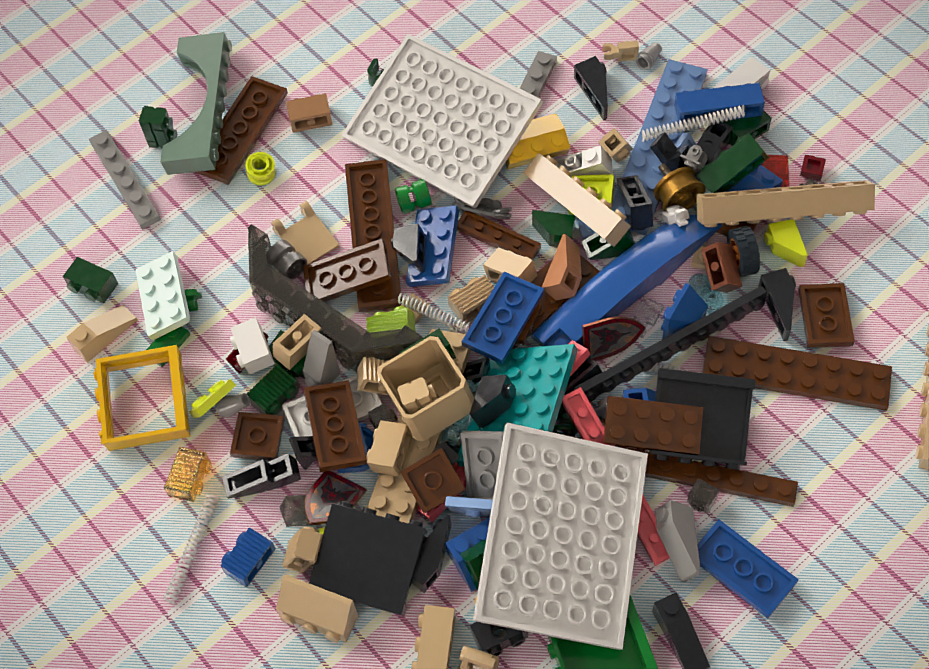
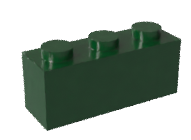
[698,133,769,193]

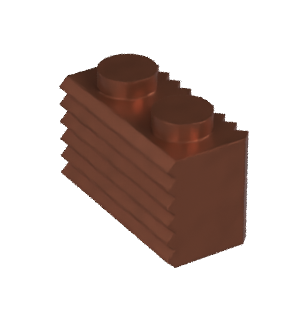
[701,242,742,293]

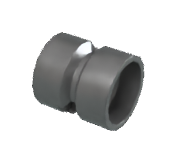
[266,240,307,280]

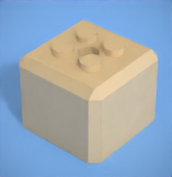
[377,336,474,441]

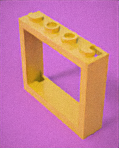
[93,345,191,451]

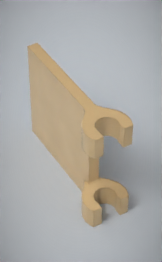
[271,200,339,265]

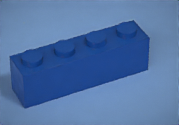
[674,83,765,125]

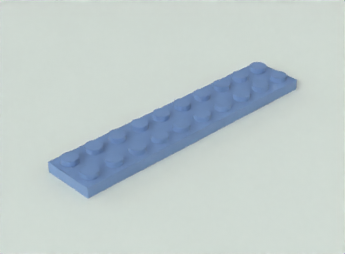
[612,59,708,235]

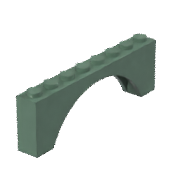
[160,32,232,175]

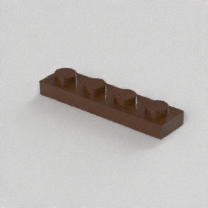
[457,210,541,260]

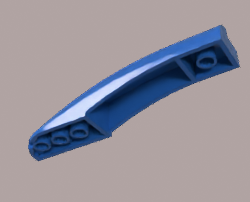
[531,215,722,347]

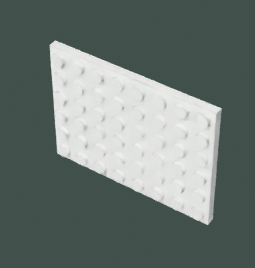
[342,34,543,209]
[473,423,648,650]

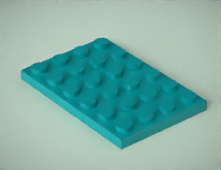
[456,344,578,467]

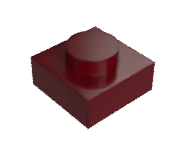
[800,154,826,181]

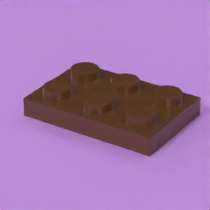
[798,283,855,348]

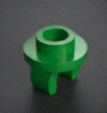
[184,289,202,312]

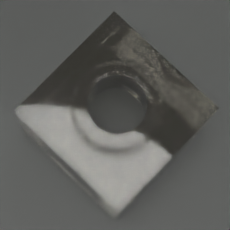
[368,403,398,429]
[687,478,719,514]
[279,495,309,527]

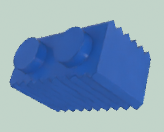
[221,528,276,587]

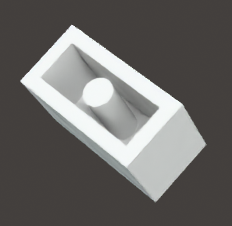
[230,317,275,374]

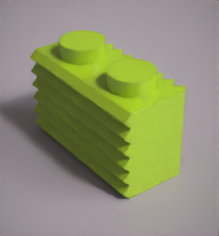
[366,306,416,349]

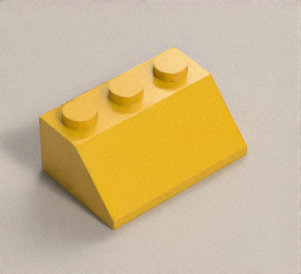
[505,114,570,170]

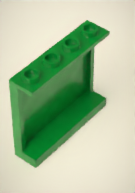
[543,595,658,669]

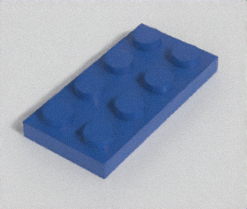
[406,205,459,287]
[461,271,544,364]
[697,519,799,619]

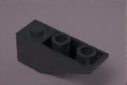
[684,120,733,181]
[412,514,452,593]

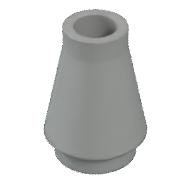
[636,42,662,70]
[215,393,250,418]

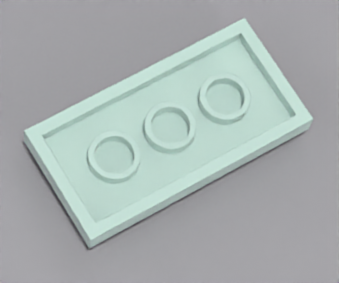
[136,251,191,340]

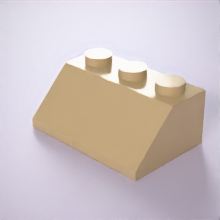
[276,574,358,643]

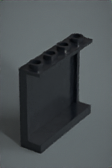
[649,368,756,470]
[309,501,428,616]

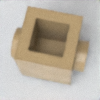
[599,128,633,163]

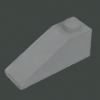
[303,329,340,386]
[655,500,701,582]

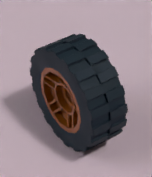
[727,226,760,277]

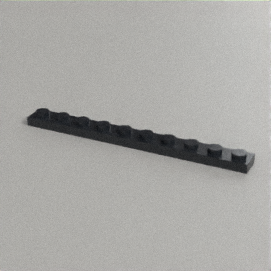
[574,286,767,403]

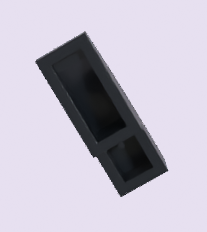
[222,454,301,499]

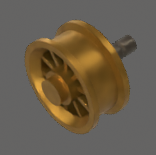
[653,163,706,212]

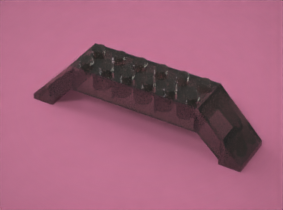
[248,224,423,373]

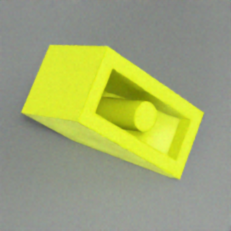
[764,219,808,267]

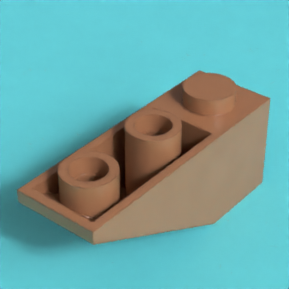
[542,234,582,300]

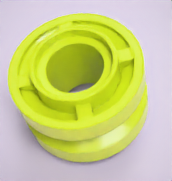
[245,152,276,186]

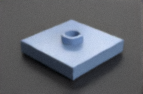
[445,496,493,518]

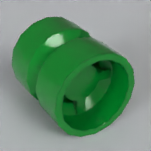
[395,179,432,215]

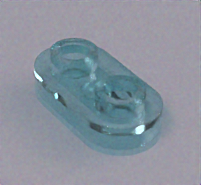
[689,273,724,313]

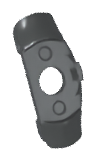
[451,197,512,219]

